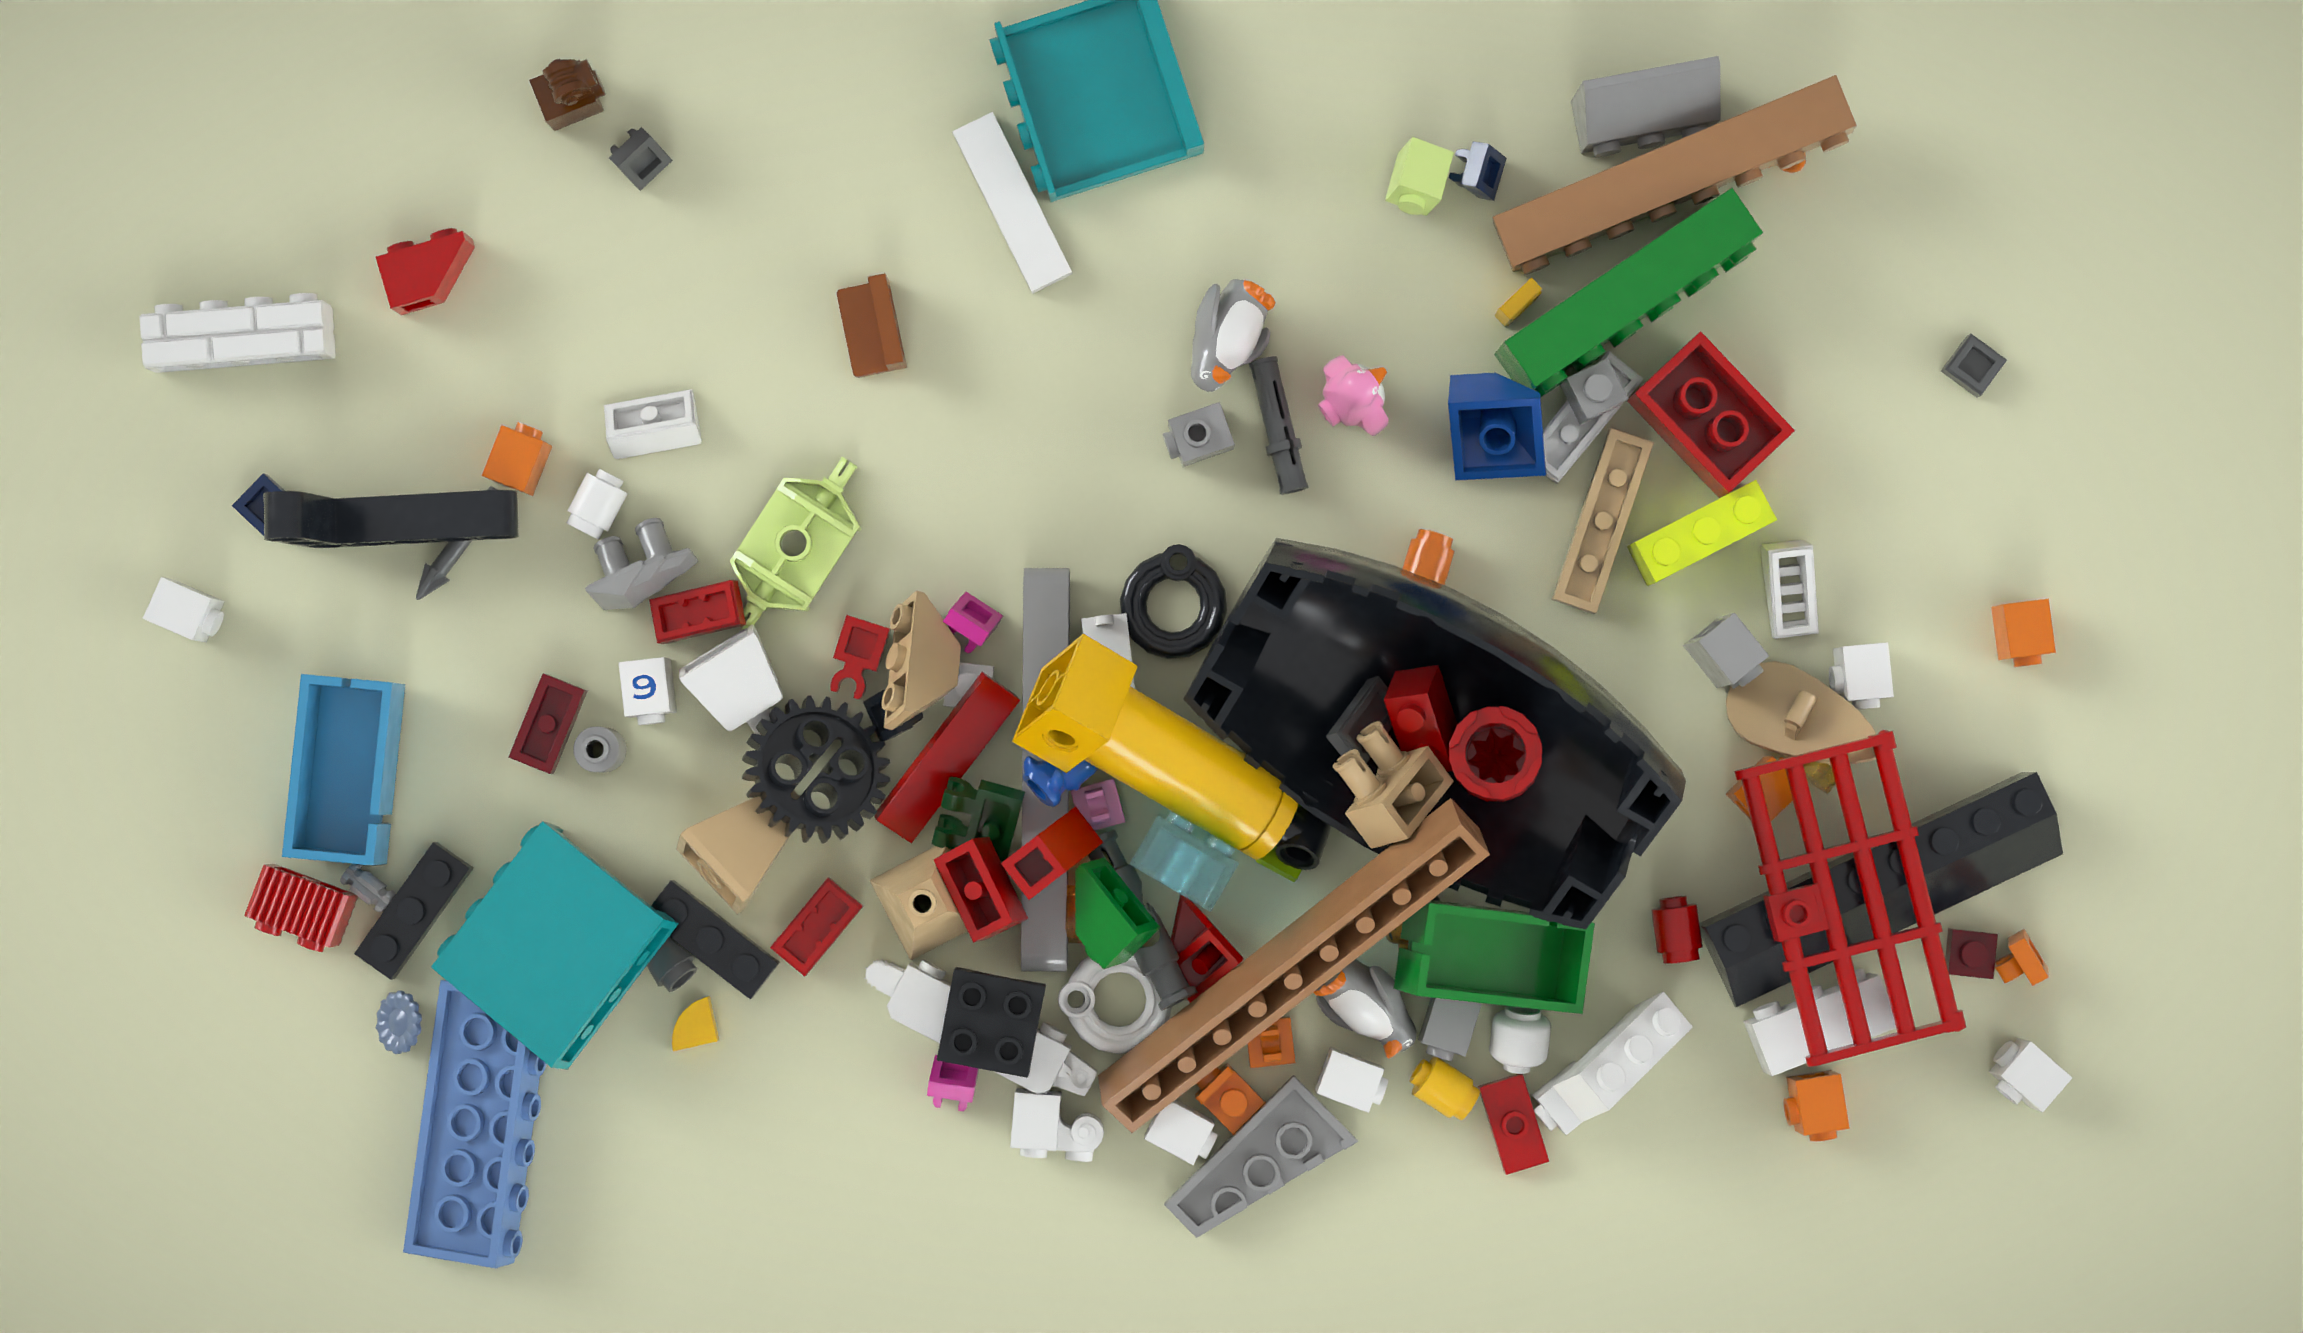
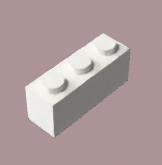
[1743,969,1896,1076]
[1553,992,1693,1122]

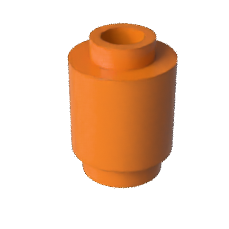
[1402,529,1455,585]

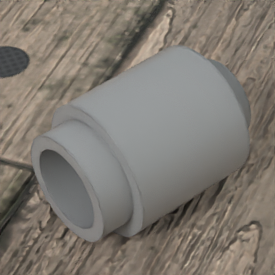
[573,727,627,773]

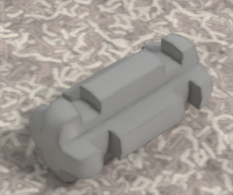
[340,864,396,912]

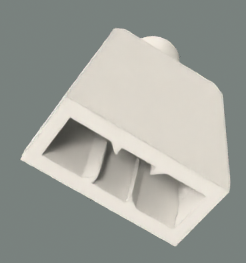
[679,624,783,735]

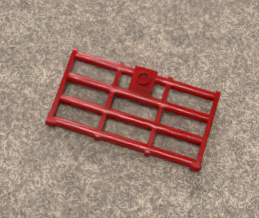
[1734,730,1967,1067]

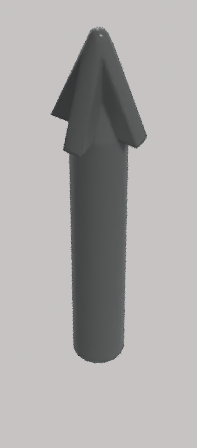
[416,486,497,600]

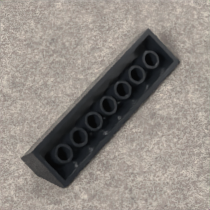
[1700,772,2063,1007]

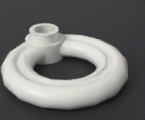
[1058,956,1172,1054]

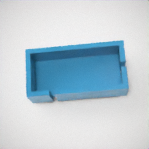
[282,674,406,866]

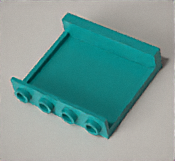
[989,0,1204,202]
[431,821,679,1070]

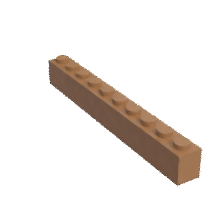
[1098,798,1490,1133]

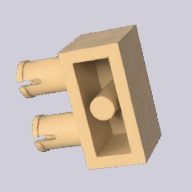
[1333,721,1454,849]

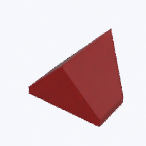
[1171,889,1244,1003]

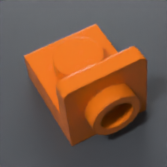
[1195,1063,1265,1135]

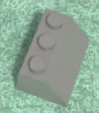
[1571,56,1721,157]

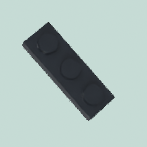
[354,842,473,980]
[651,880,780,999]

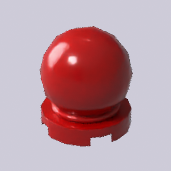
[1449,706,1542,802]

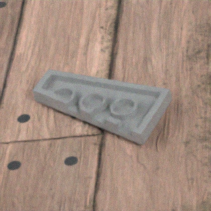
[1164,1075,1358,1238]

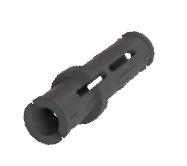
[1249,356,1309,495]

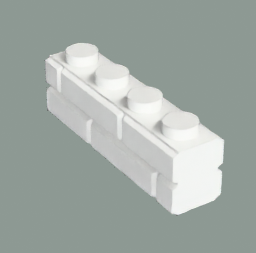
[140,293,336,373]

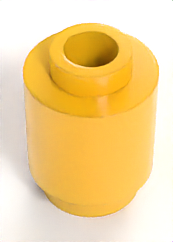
[1409,1057,1480,1120]

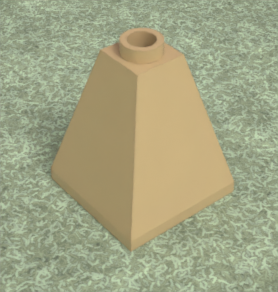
[676,790,800,915]
[869,846,967,960]

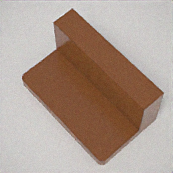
[837,273,907,378]

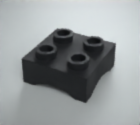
[937,967,1046,1078]

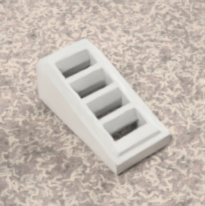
[1761,540,1819,639]

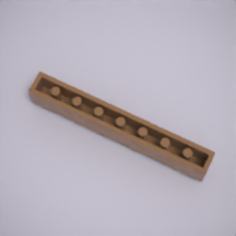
[1492,75,1857,275]

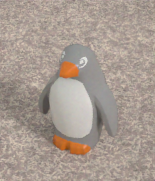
[1191,279,1276,392]
[1314,959,1416,1058]

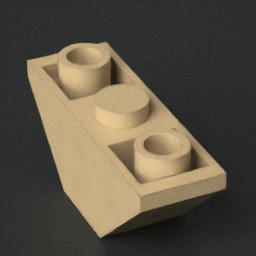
[882,590,961,730]

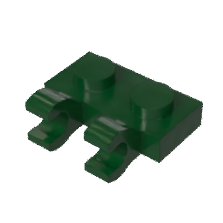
[931,777,1025,863]

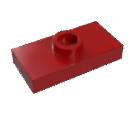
[649,580,746,644]
[770,877,864,977]
[1478,1074,1549,1175]

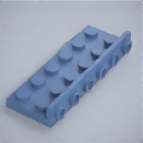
[403,980,546,1269]

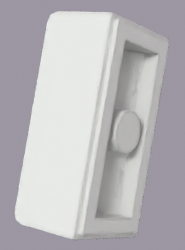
[604,389,702,459]

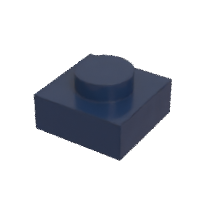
[232,473,285,536]

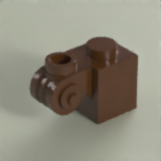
[529,59,606,131]

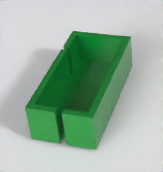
[1393,900,1595,1014]

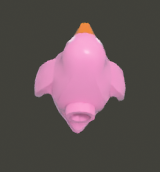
[1318,355,1389,436]

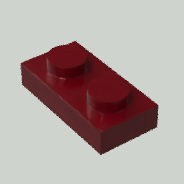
[508,673,588,774]

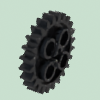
[742,695,890,844]

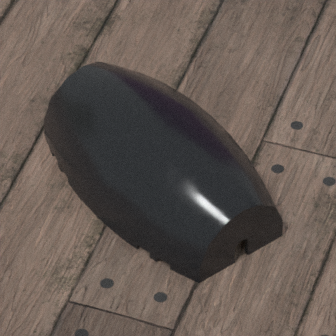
[1183,538,1686,930]

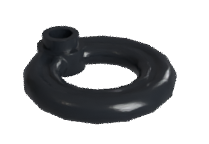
[1120,544,1227,659]

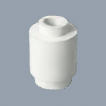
[566,469,628,539]

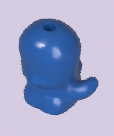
[1023,756,1098,807]

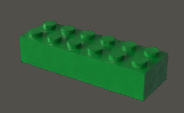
[1494,188,1763,397]

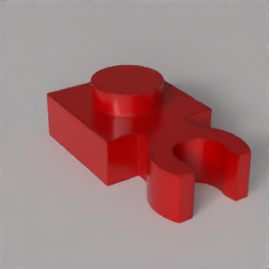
[830,615,891,700]

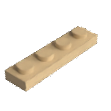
[1551,428,1654,614]

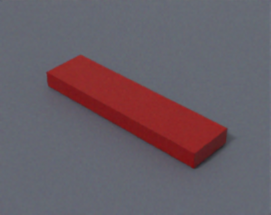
[874,671,1020,844]

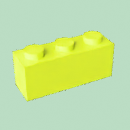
[1627,480,1777,586]

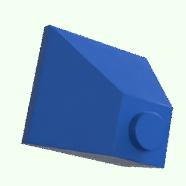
[1448,372,1546,481]

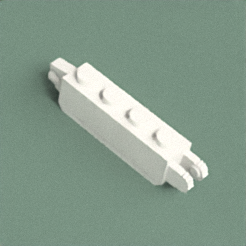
[864,959,1097,1096]

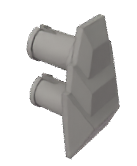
[585,518,698,610]

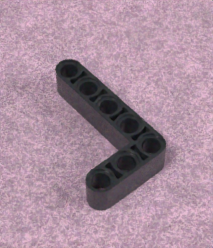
[263,490,519,548]

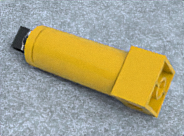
[1012,634,1331,870]

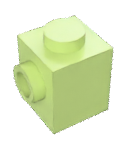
[1385,136,1454,216]

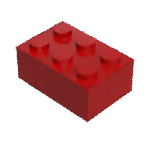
[1627,331,1795,498]

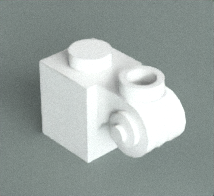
[1010,1088,1104,1162]

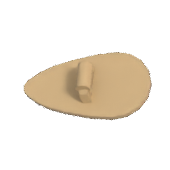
[1726,661,1876,764]

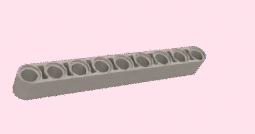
[1021,568,1070,972]

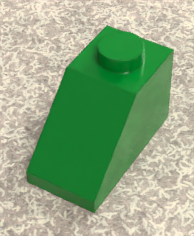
[1075,857,1160,970]

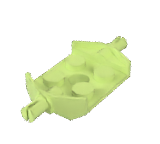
[730,456,862,629]

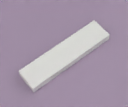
[952,112,1072,294]

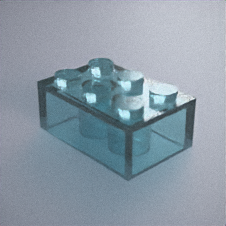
[1130,811,1239,912]

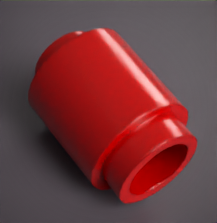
[1651,896,1703,964]

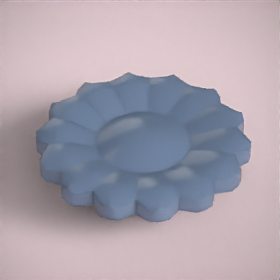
[375,991,422,1054]

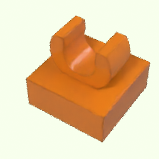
[1995,929,2049,986]
[1247,1017,1296,1068]

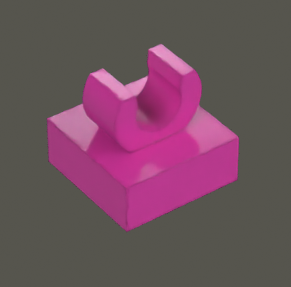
[943,592,1003,654]
[927,1055,979,1112]

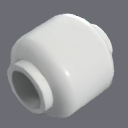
[1489,1006,1551,1074]

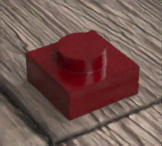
[1945,928,1998,979]

